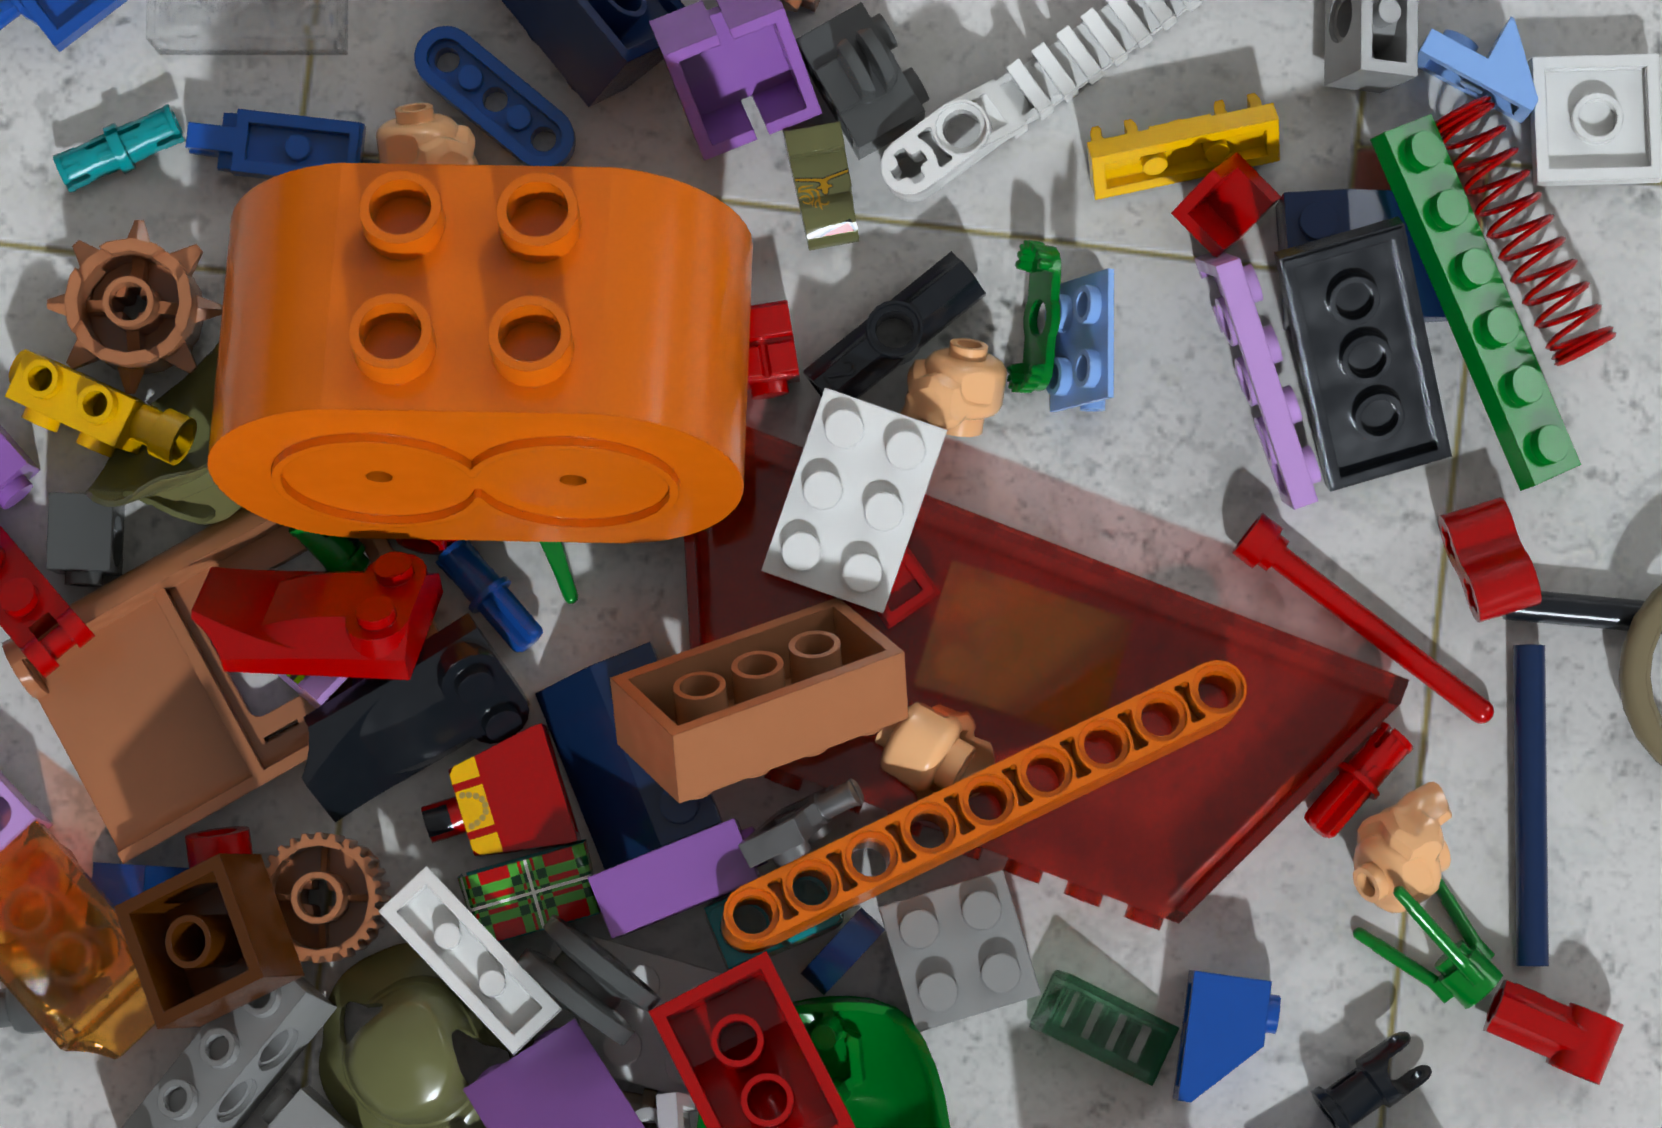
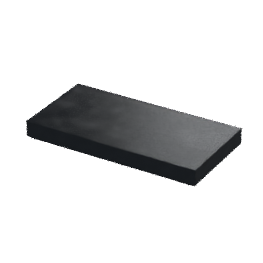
[1274,216,1452,492]

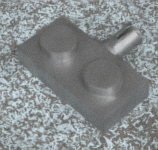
[738,778,864,868]

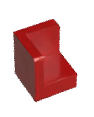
[1171,152,1281,257]

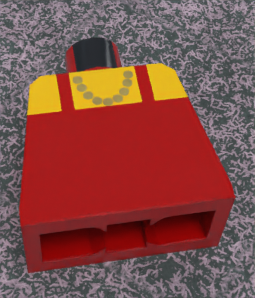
[421,723,582,857]

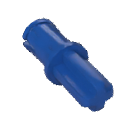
[435,540,543,652]

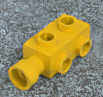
[5,349,197,466]

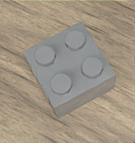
[878,870,1041,1032]

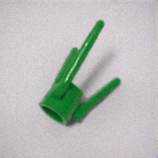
[1353,878,1503,1009]

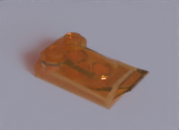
[0,820,155,1060]

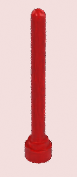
[1232,513,1494,724]

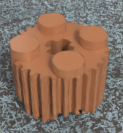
[266,832,391,963]

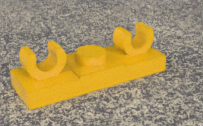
[1087,93,1280,200]

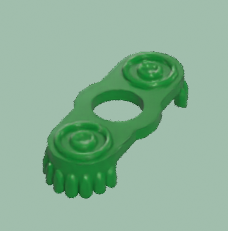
[1007,240,1061,393]

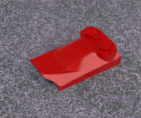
[191,551,443,680]

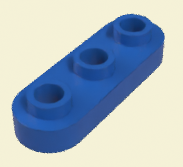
[414,26,576,166]

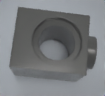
[46,492,125,587]

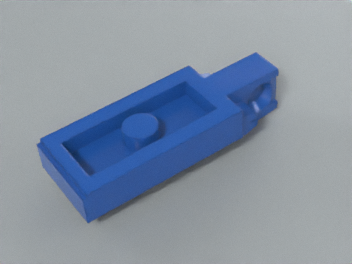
[185,109,366,179]

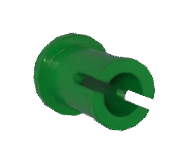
[288,528,370,571]

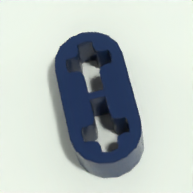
[800,907,885,995]

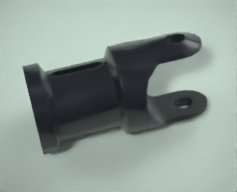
[1311,1031,1432,1128]

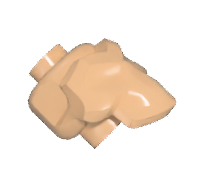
[376,103,478,165]
[901,338,1007,437]
[875,701,995,801]
[1353,782,1452,913]

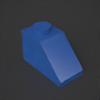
[1173,970,1281,1102]

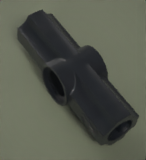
[803,251,986,399]

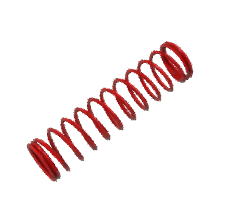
[1435,95,1617,366]

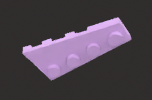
[1194,252,1322,510]

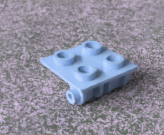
[1045,268,1114,412]

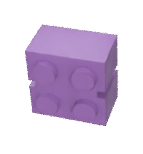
[649,0,823,161]

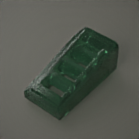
[1029,970,1179,1086]

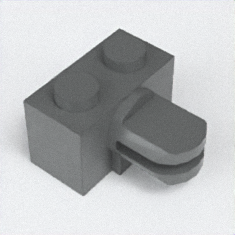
[796,2,929,160]

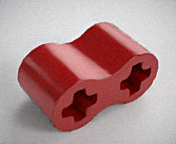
[1438,497,1542,623]

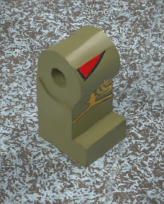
[784,121,859,251]

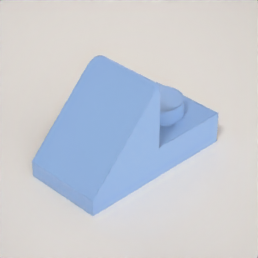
[1418,16,1538,124]

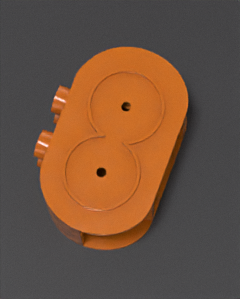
[207,163,753,543]

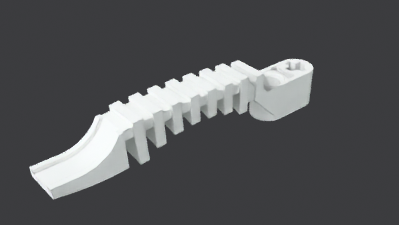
[881,0,1203,202]

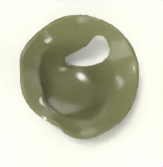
[84,341,242,525]
[319,943,534,1128]

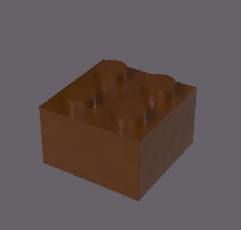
[114,853,305,1029]

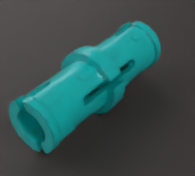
[53,104,186,193]

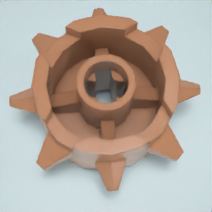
[47,220,223,394]

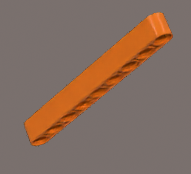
[721,660,1247,954]

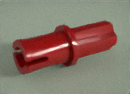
[1304,722,1413,839]

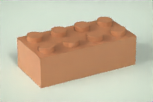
[610,597,909,804]

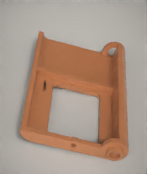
[2,507,439,864]

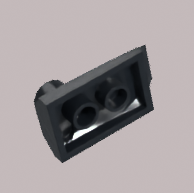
[301,612,531,823]

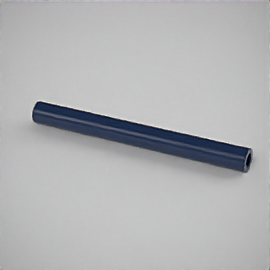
[1513,644,1549,966]

